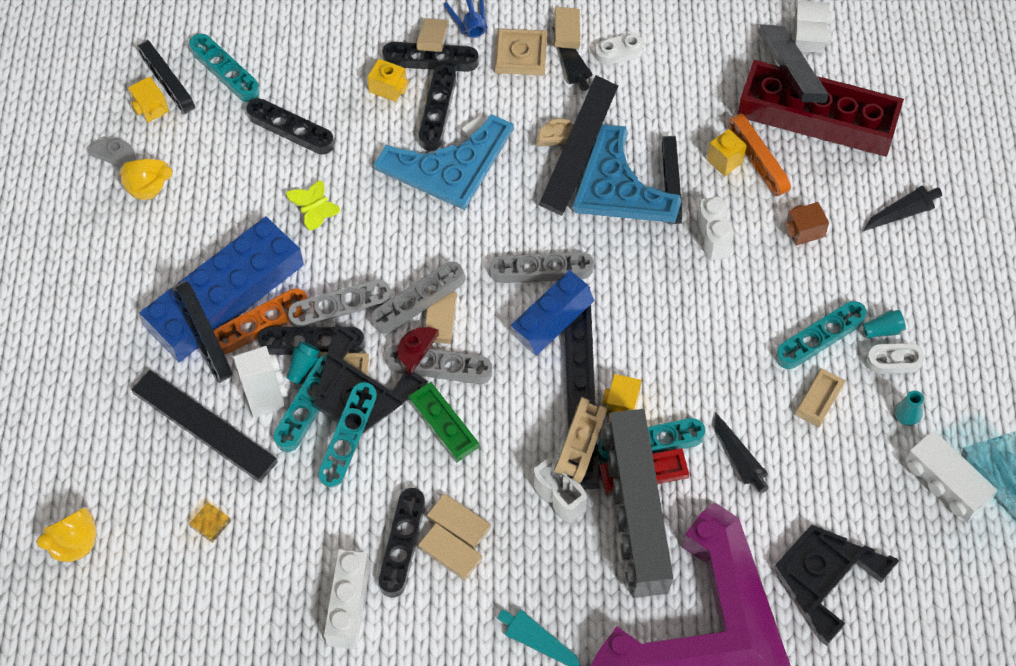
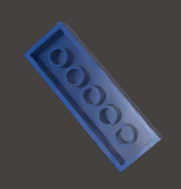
[139,216,304,363]

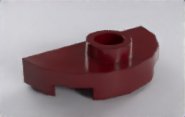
[397,327,439,374]

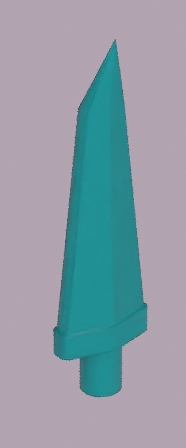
[497,609,581,666]

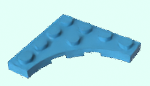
[374,114,514,210]
[573,125,682,223]

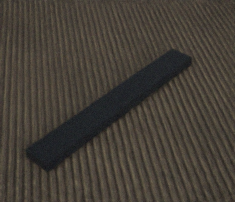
[565,287,599,489]

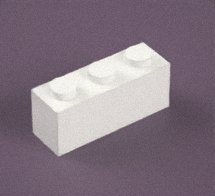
[233,346,288,418]
[905,430,998,523]
[324,550,371,650]

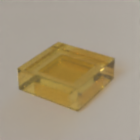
[189,502,231,543]

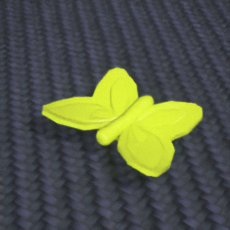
[286,180,341,231]

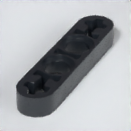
[136,40,196,115]
[382,42,479,72]
[419,64,456,151]
[246,98,334,155]
[662,136,682,224]
[172,280,233,383]
[257,327,365,355]
[379,488,425,598]

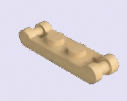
[553,397,607,483]

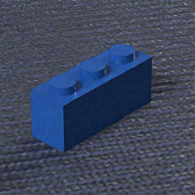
[511,270,595,356]

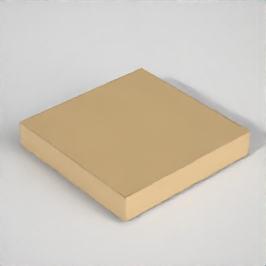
[495,29,547,75]

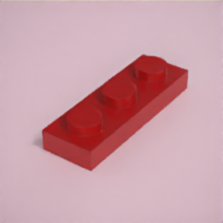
[599,448,690,495]

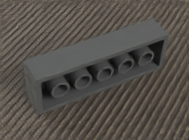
[603,409,674,598]

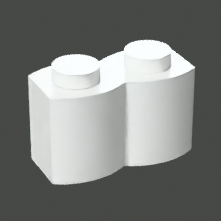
[794,0,832,53]
[698,196,734,260]
[533,457,587,524]

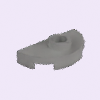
[88,138,136,168]

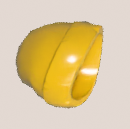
[119,159,173,200]
[36,507,97,562]

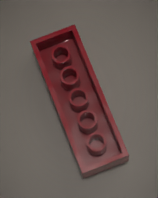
[738,60,904,157]

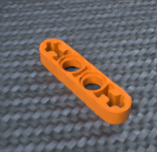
[728,113,791,196]
[213,289,308,354]

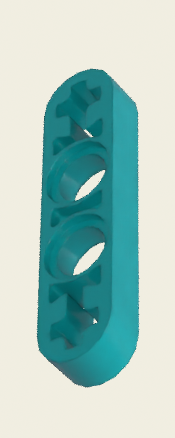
[189,34,260,102]
[776,301,867,369]
[274,354,327,452]
[318,382,377,488]
[597,418,705,463]

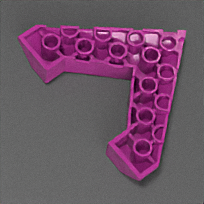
[590,502,791,666]

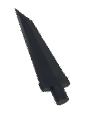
[552,27,592,91]
[862,185,942,232]
[715,412,769,494]

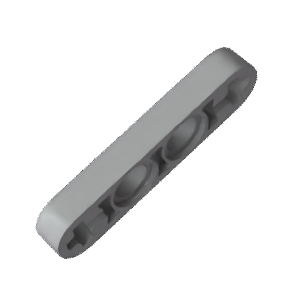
[489,252,594,283]
[371,261,466,334]
[287,279,391,327]
[386,345,492,384]

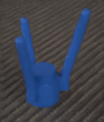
[444,0,488,38]

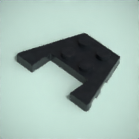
[313,323,428,436]
[774,524,899,646]

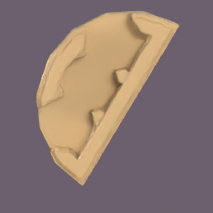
[536,118,574,147]

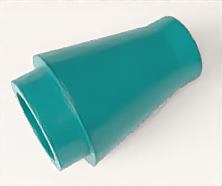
[862,309,906,339]
[286,341,320,384]
[895,390,924,426]

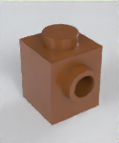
[784,202,829,246]

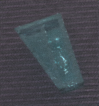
[961,431,1016,521]

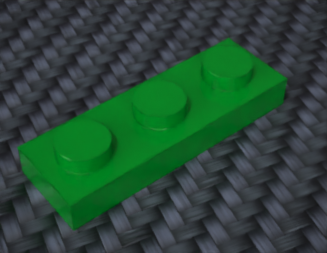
[408,382,480,463]

